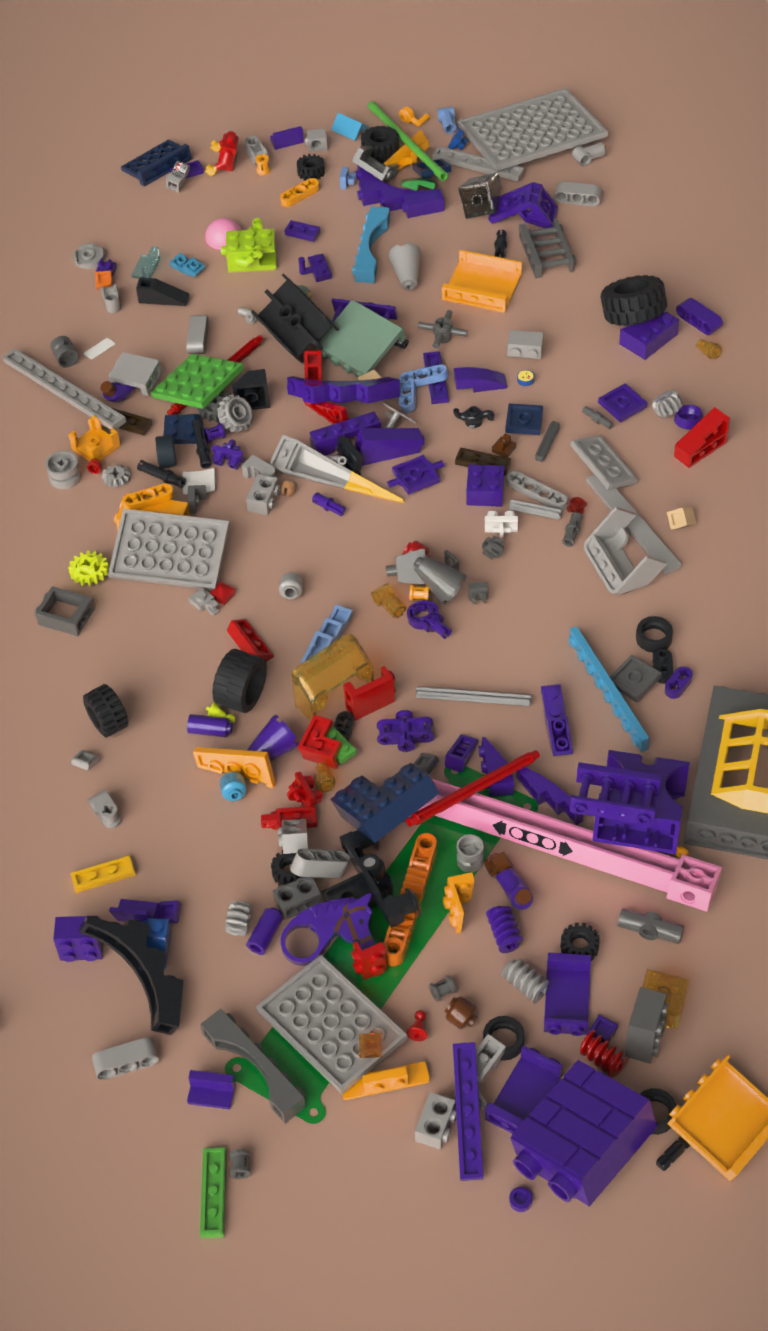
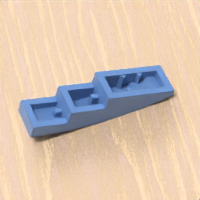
[300,604,354,671]

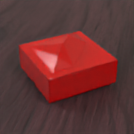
[210,582,236,605]

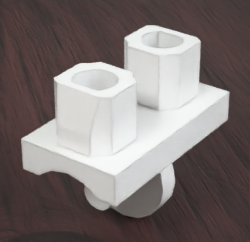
[485,511,518,538]

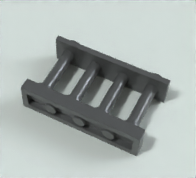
[519,218,576,278]

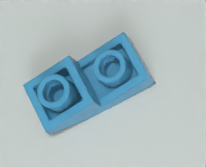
[170,253,205,277]

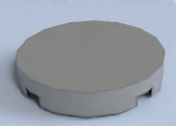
[73,243,105,269]

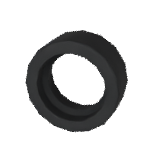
[636,616,673,653]
[483,1016,525,1061]
[640,1088,677,1135]

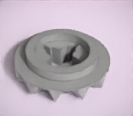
[102,464,130,487]

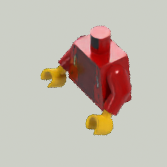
[205,131,239,176]

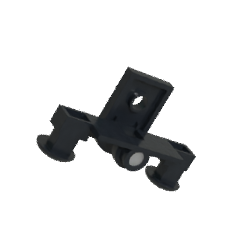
[321,830,422,928]

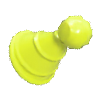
[206,702,235,723]

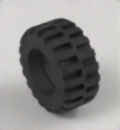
[600,275,667,326]

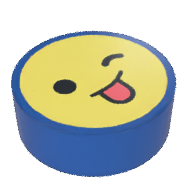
[517,370,534,386]

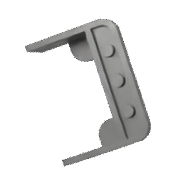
[584,507,667,595]

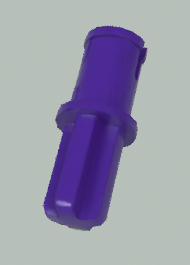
[312,492,346,516]

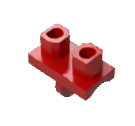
[287,771,323,807]

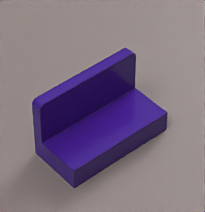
[270,126,304,150]
[109,899,161,922]
[187,1070,236,1110]

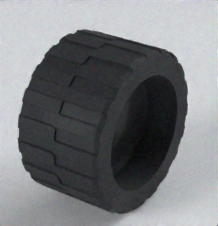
[212,649,267,713]

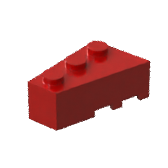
[674,407,730,468]

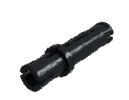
[192,419,212,468]
[137,460,186,489]

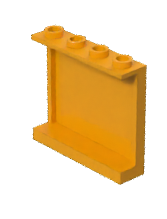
[667,1055,768,1181]

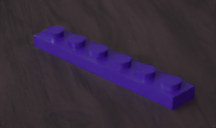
[453,1042,484,1181]

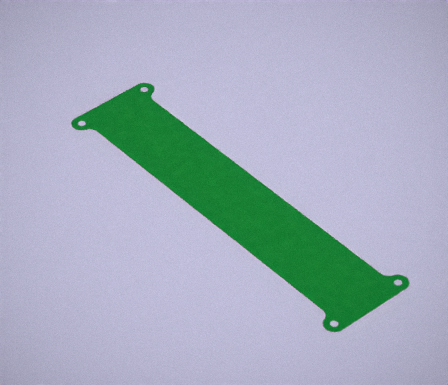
[225,766,538,1124]

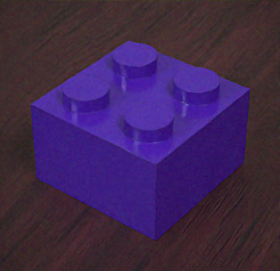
[466,464,504,507]
[53,916,104,962]

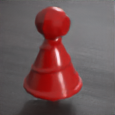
[406,1010,428,1041]

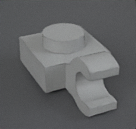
[188,588,220,616]

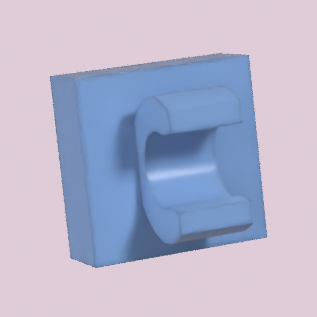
[339,167,356,189]

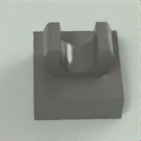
[468,582,488,604]

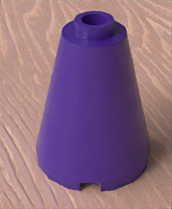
[246,715,300,761]

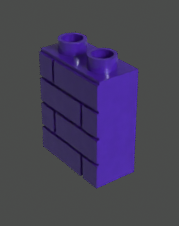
[510,1060,657,1207]

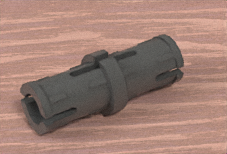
[562,512,583,547]

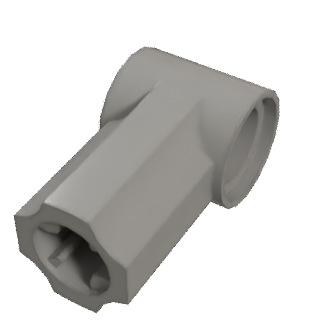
[572,142,605,166]

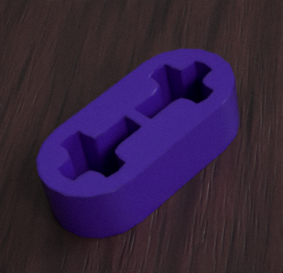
[665,667,693,699]

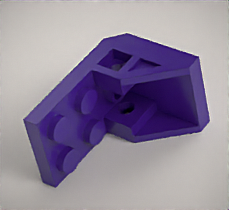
[488,182,558,228]

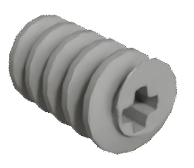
[501,958,549,1004]

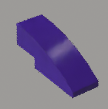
[454,367,507,393]

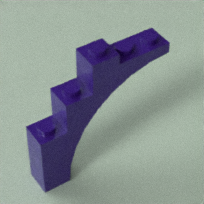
[355,165,444,218]
[287,376,400,404]

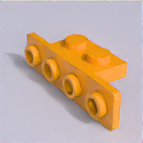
[384,130,430,170]
[342,1061,430,1100]

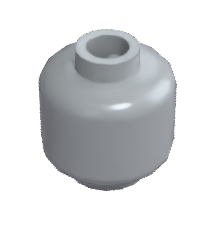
[279,572,303,600]

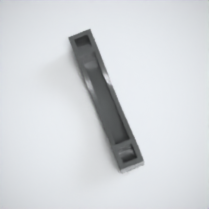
[200,1008,306,1124]

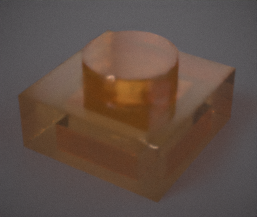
[359,1033,382,1058]

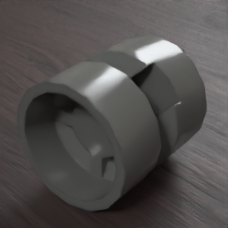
[50,336,79,367]

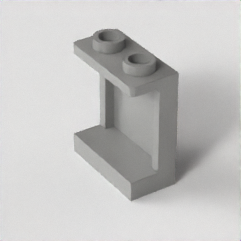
[108,352,162,396]

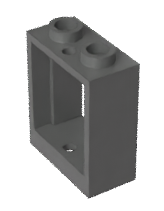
[35,586,95,636]

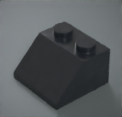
[232,369,270,410]

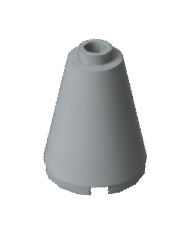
[389,243,421,290]

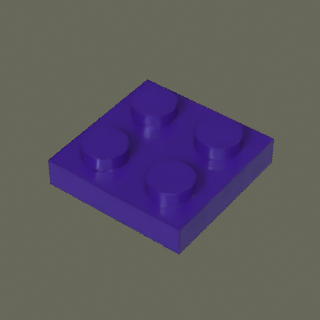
[598,383,648,422]

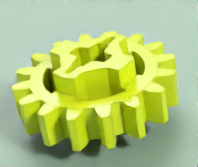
[68,551,109,586]

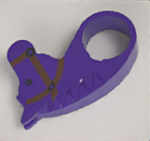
[281,893,374,966]

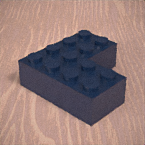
[330,763,439,843]

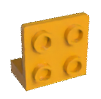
[443,872,474,933]

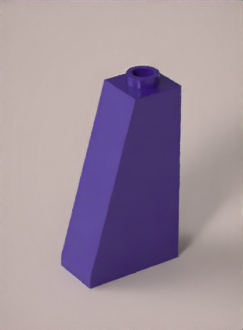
[354,428,424,466]

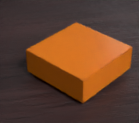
[95,270,113,289]

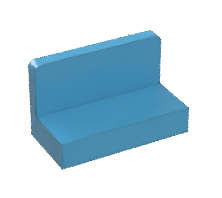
[331,113,369,141]

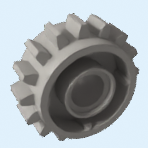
[217,394,253,433]

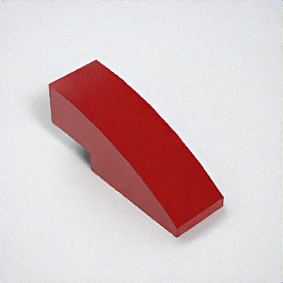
[304,350,322,380]

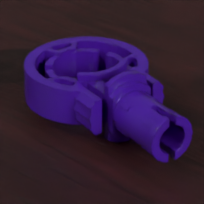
[407,600,452,639]

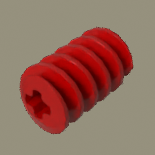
[580,1029,629,1078]

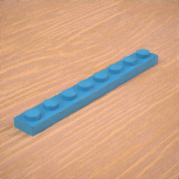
[568,626,649,752]

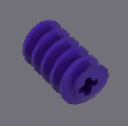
[486,906,523,953]

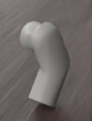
[238,307,257,324]
[328,455,347,465]

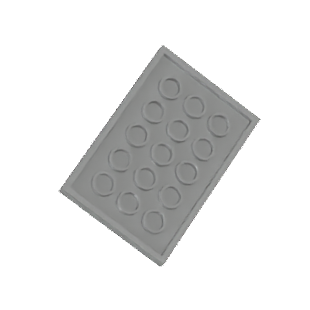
[108,509,230,590]
[256,955,408,1094]

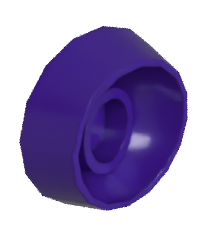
[674,405,704,430]

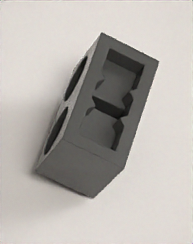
[273,877,322,920]

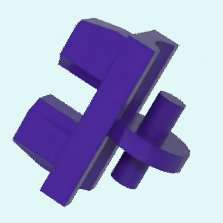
[212,439,246,470]

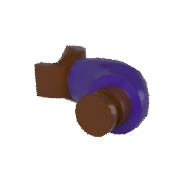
[100,381,136,402]
[484,852,533,910]

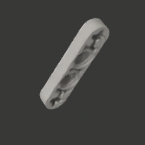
[507,471,568,511]

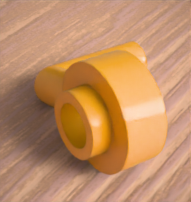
[399,107,430,127]

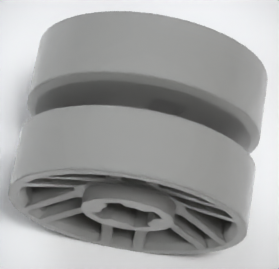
[46,451,81,489]

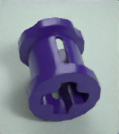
[204,423,226,443]

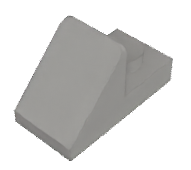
[476,1034,506,1084]

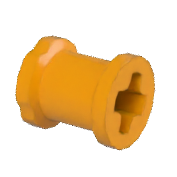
[255,154,270,175]
[409,584,430,601]

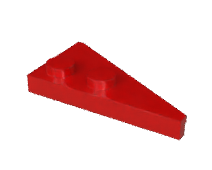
[304,402,349,424]

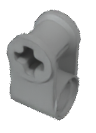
[245,136,268,164]
[100,284,121,313]
[88,789,121,829]

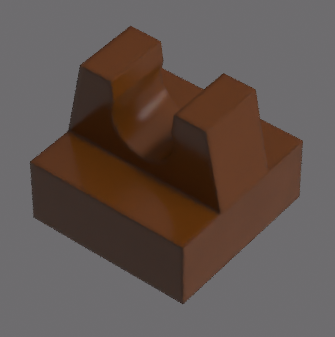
[492,433,516,458]

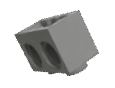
[246,474,281,515]
[278,819,308,854]
[415,1092,457,1150]

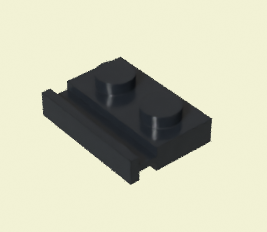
[336,435,363,476]

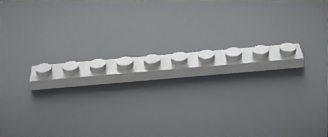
[2,349,126,430]

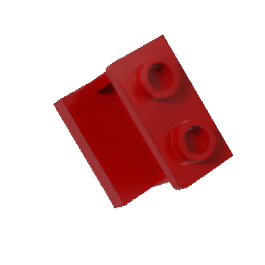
[343,666,396,721]

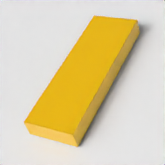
[70,855,136,893]

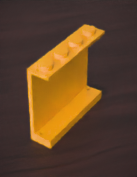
[442,250,522,312]

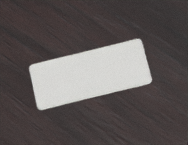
[83,338,115,360]

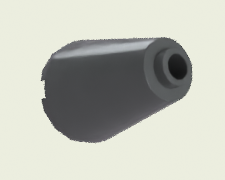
[413,555,466,605]

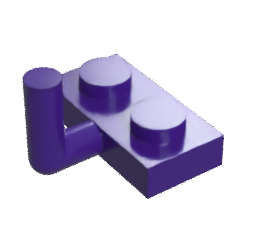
[298,254,332,282]

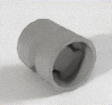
[457,834,484,873]

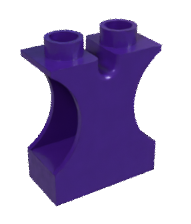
[593,750,690,854]

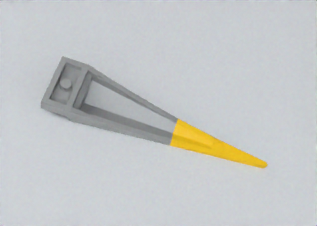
[269,435,404,503]

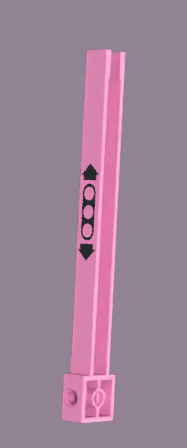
[418,778,722,912]

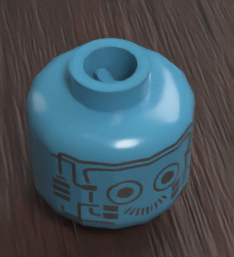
[219,772,247,801]

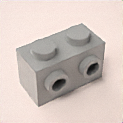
[507,330,544,359]

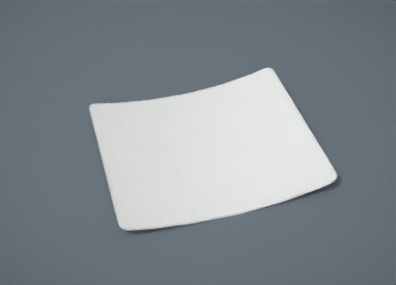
[183,468,215,494]

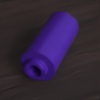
[187,714,233,738]
[246,907,283,955]

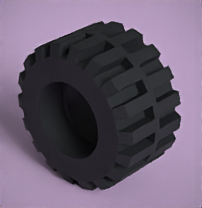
[361,125,400,164]
[83,684,128,738]

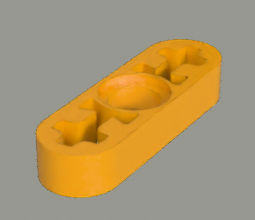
[280,178,319,207]
[122,483,174,510]

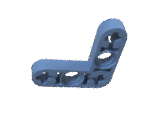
[399,364,449,413]

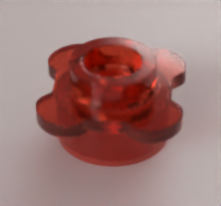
[567,497,587,515]

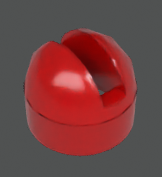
[87,458,102,474]

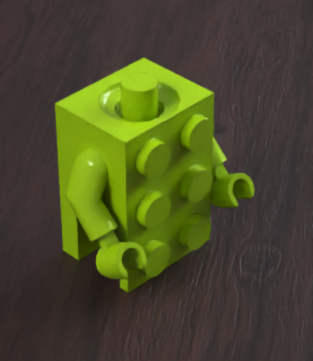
[221,217,277,272]

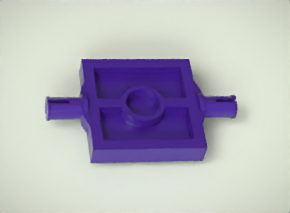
[387,455,444,495]

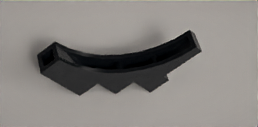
[79,916,184,1035]

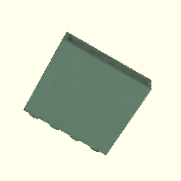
[316,300,407,378]

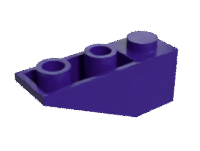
[478,737,514,797]

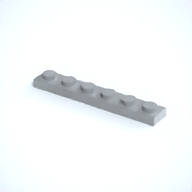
[433,146,524,182]

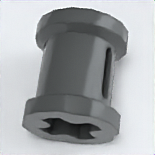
[429,975,457,1002]
[230,1149,251,1179]

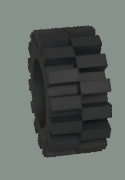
[296,154,325,181]
[271,850,300,886]
[561,922,600,961]

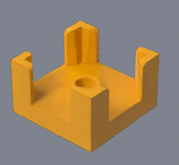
[68,416,120,461]

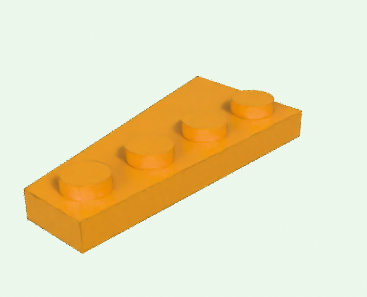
[193,747,276,788]

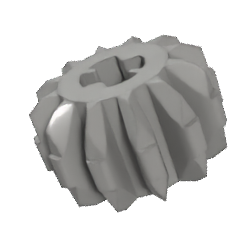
[652,390,683,418]
[225,900,252,936]

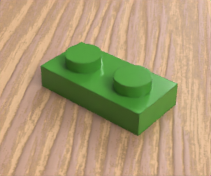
[327,725,357,765]

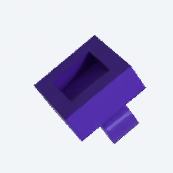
[96,258,117,277]

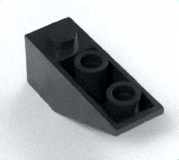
[136,277,190,306]

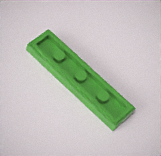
[200,1147,226,1238]

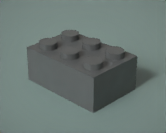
[625,987,669,1064]

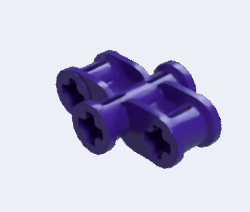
[377,710,434,752]

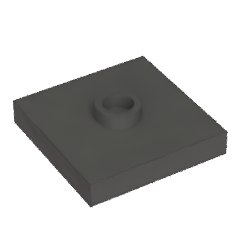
[610,655,662,702]

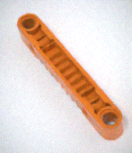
[383,833,437,966]

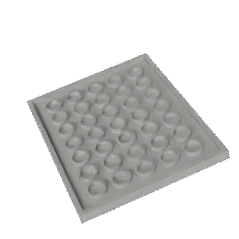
[457,88,608,171]

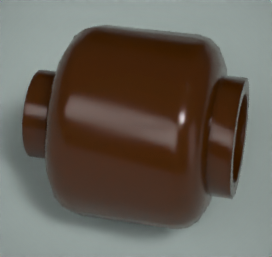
[444,996,478,1029]

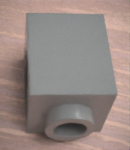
[304,128,327,152]

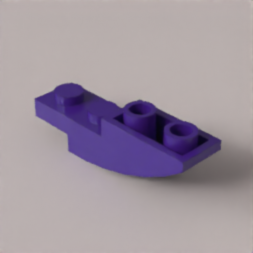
[541,684,573,756]

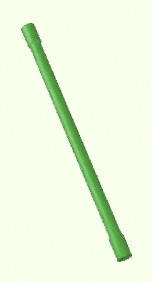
[368,101,448,181]

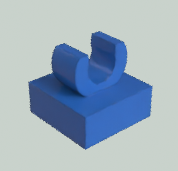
[448,128,468,150]

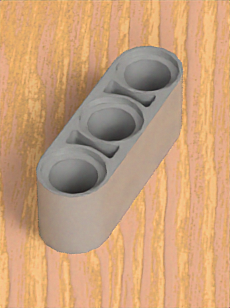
[554,182,602,206]
[187,315,208,353]
[290,849,350,878]
[92,1038,159,1080]

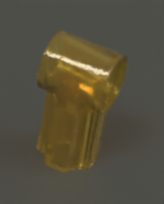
[371,583,406,618]

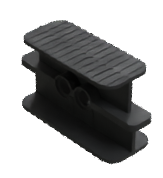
[251,273,339,363]

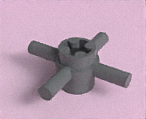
[418,310,468,348]

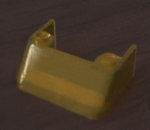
[292,633,374,721]

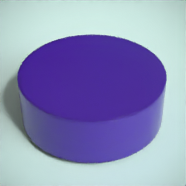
[509,1187,532,1212]

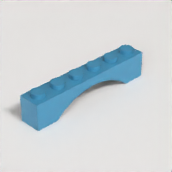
[352,206,390,283]

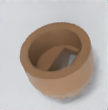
[281,481,296,496]

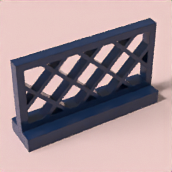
[121,139,192,186]

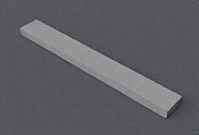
[586,474,681,575]

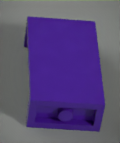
[544,953,591,1036]
[485,1046,563,1133]

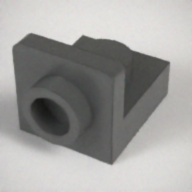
[188,485,207,514]

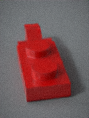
[261,806,317,830]

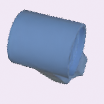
[438,107,456,134]

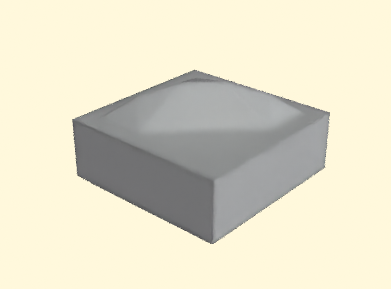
[71,750,99,770]

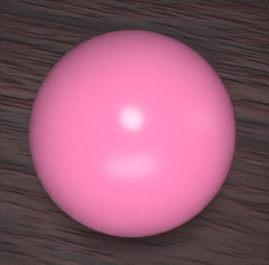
[205,218,242,250]

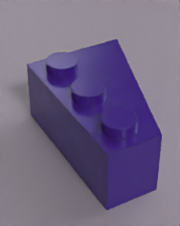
[619,312,679,360]

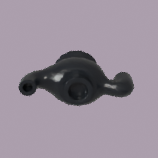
[453,406,494,428]

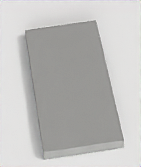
[570,435,638,490]

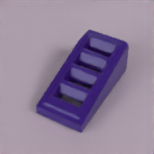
[445,734,479,772]

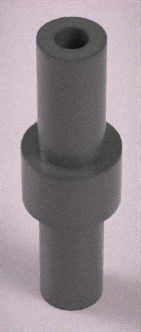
[582,406,613,429]

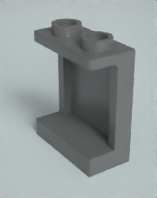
[352,145,400,181]

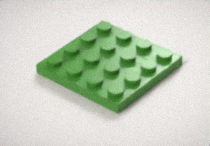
[151,354,244,409]

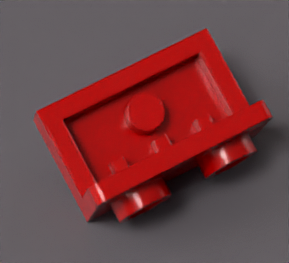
[351,941,387,980]

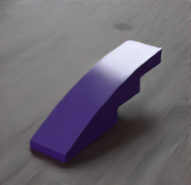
[516,767,583,825]

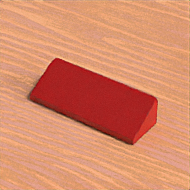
[227,619,274,661]

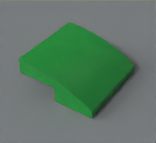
[401,178,436,191]

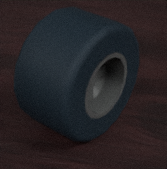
[155,435,177,468]

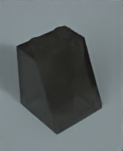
[458,173,502,219]

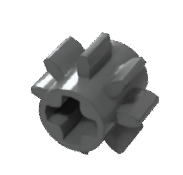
[482,536,504,559]

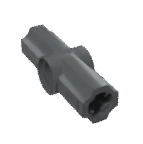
[617,908,684,944]

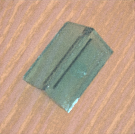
[131,246,160,279]

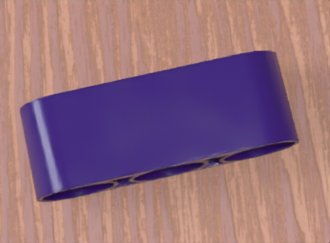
[676,298,723,335]

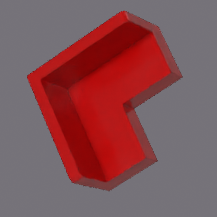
[297,715,342,769]

